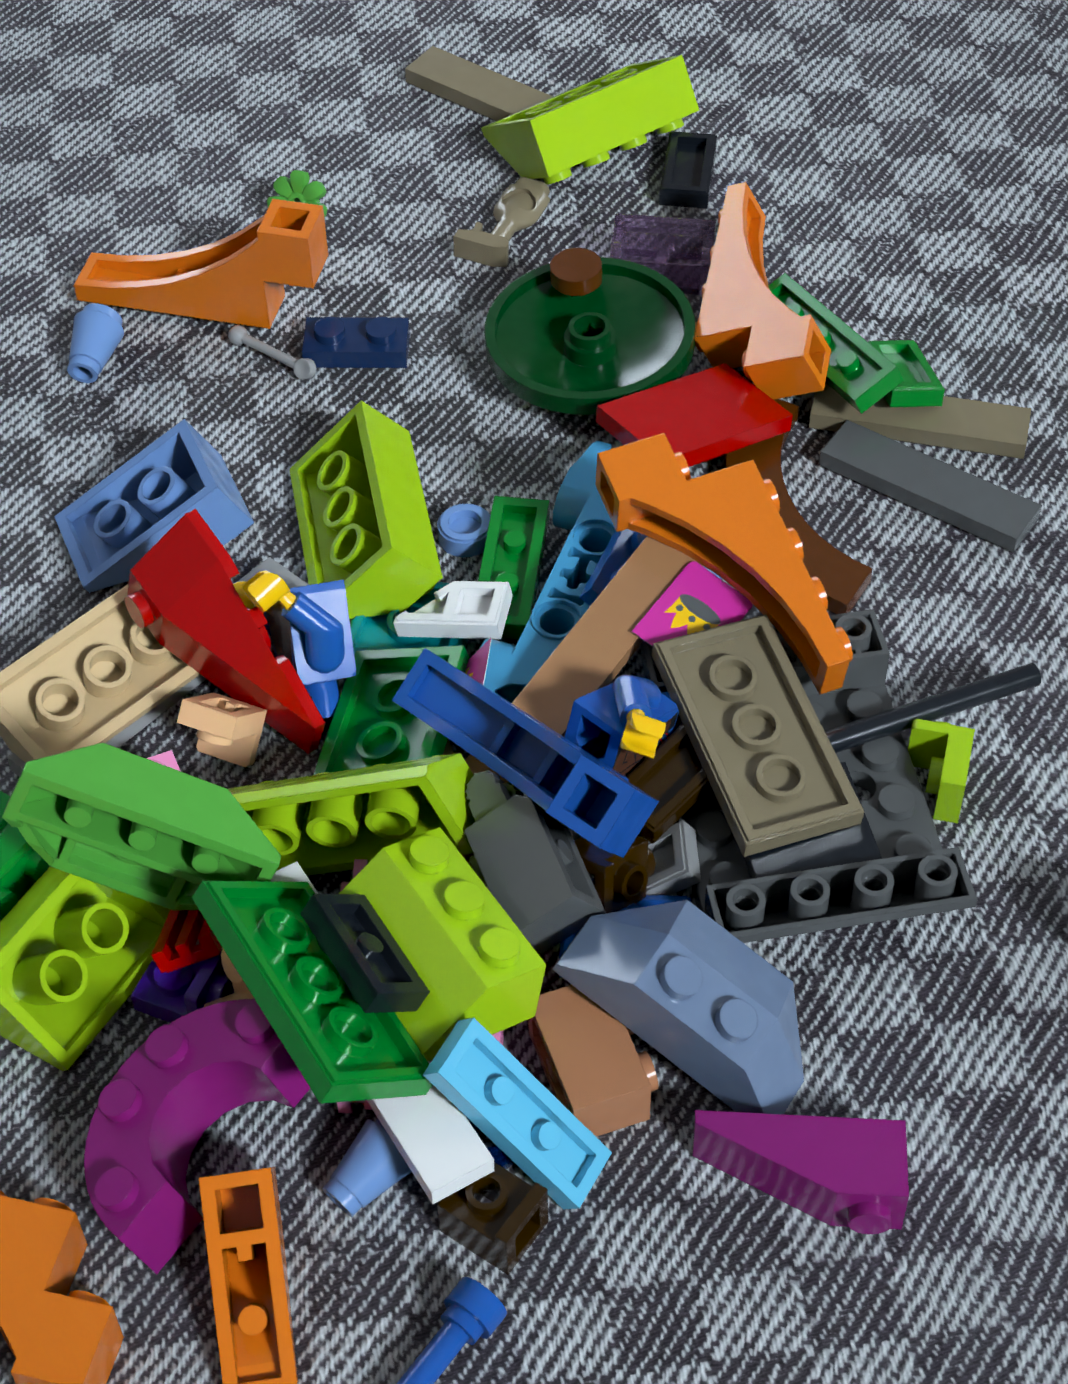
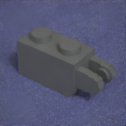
[464,770,606,954]

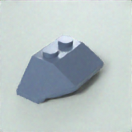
[552,900,804,1114]

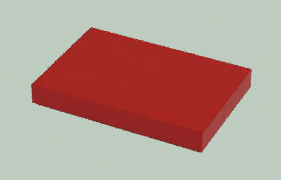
[596,363,793,467]

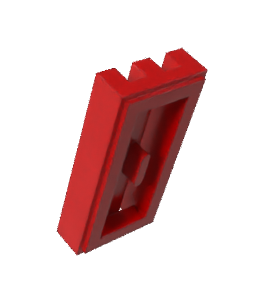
[151,909,222,973]

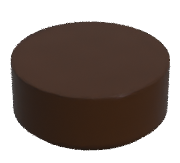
[550,248,602,296]

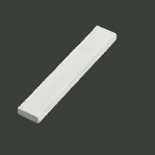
[271,861,495,1204]

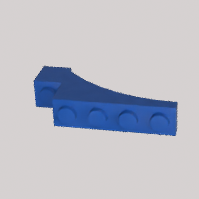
[392,648,659,858]

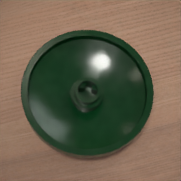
[484,257,695,415]

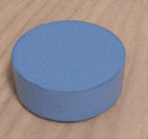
[437,504,491,557]

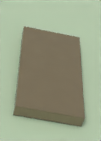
[651,614,865,857]

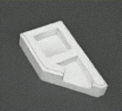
[393,581,513,639]

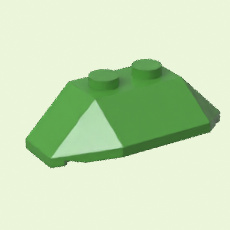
[2,743,281,911]

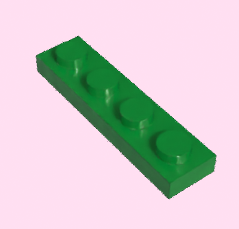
[768,273,904,414]

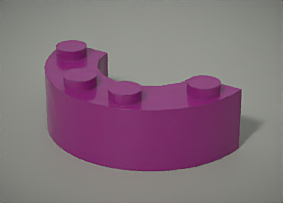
[84,999,310,1275]

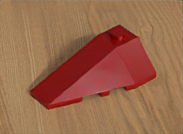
[125,509,325,754]

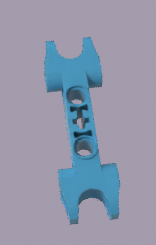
[480,441,615,703]

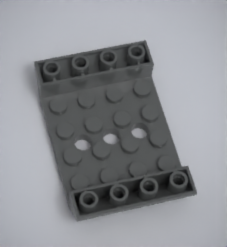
[641,609,977,943]

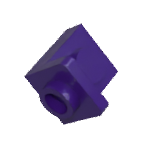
[131,949,234,1023]

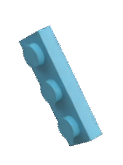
[423,1017,612,1210]

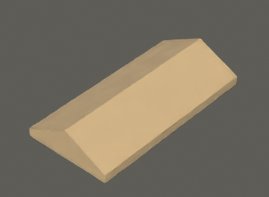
[0,584,200,763]

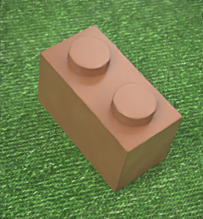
[528,985,658,1137]

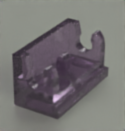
[610,213,716,295]

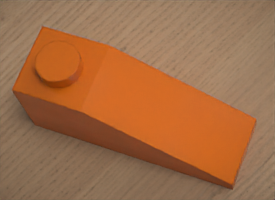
[199,1167,298,1384]

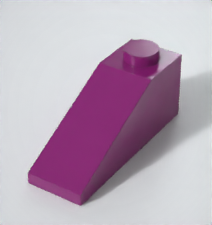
[692,1110,909,1234]

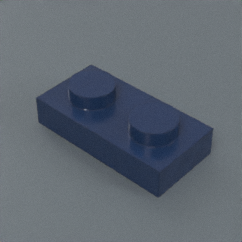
[302,316,410,368]

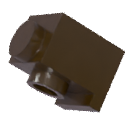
[574,836,656,913]
[437,1162,549,1275]

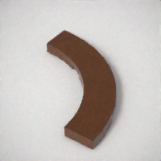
[726,399,873,614]

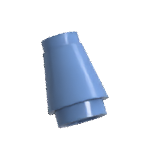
[67,303,124,383]
[322,1118,412,1217]

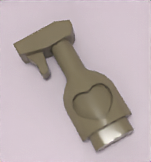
[453,177,550,267]

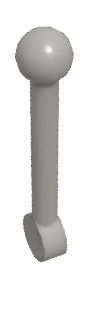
[228,325,316,379]

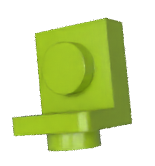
[908,719,975,824]

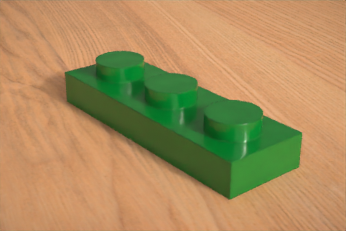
[478,496,550,640]

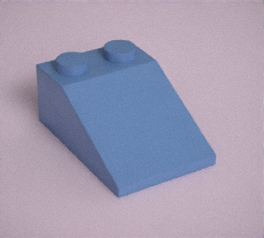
[54,419,254,593]

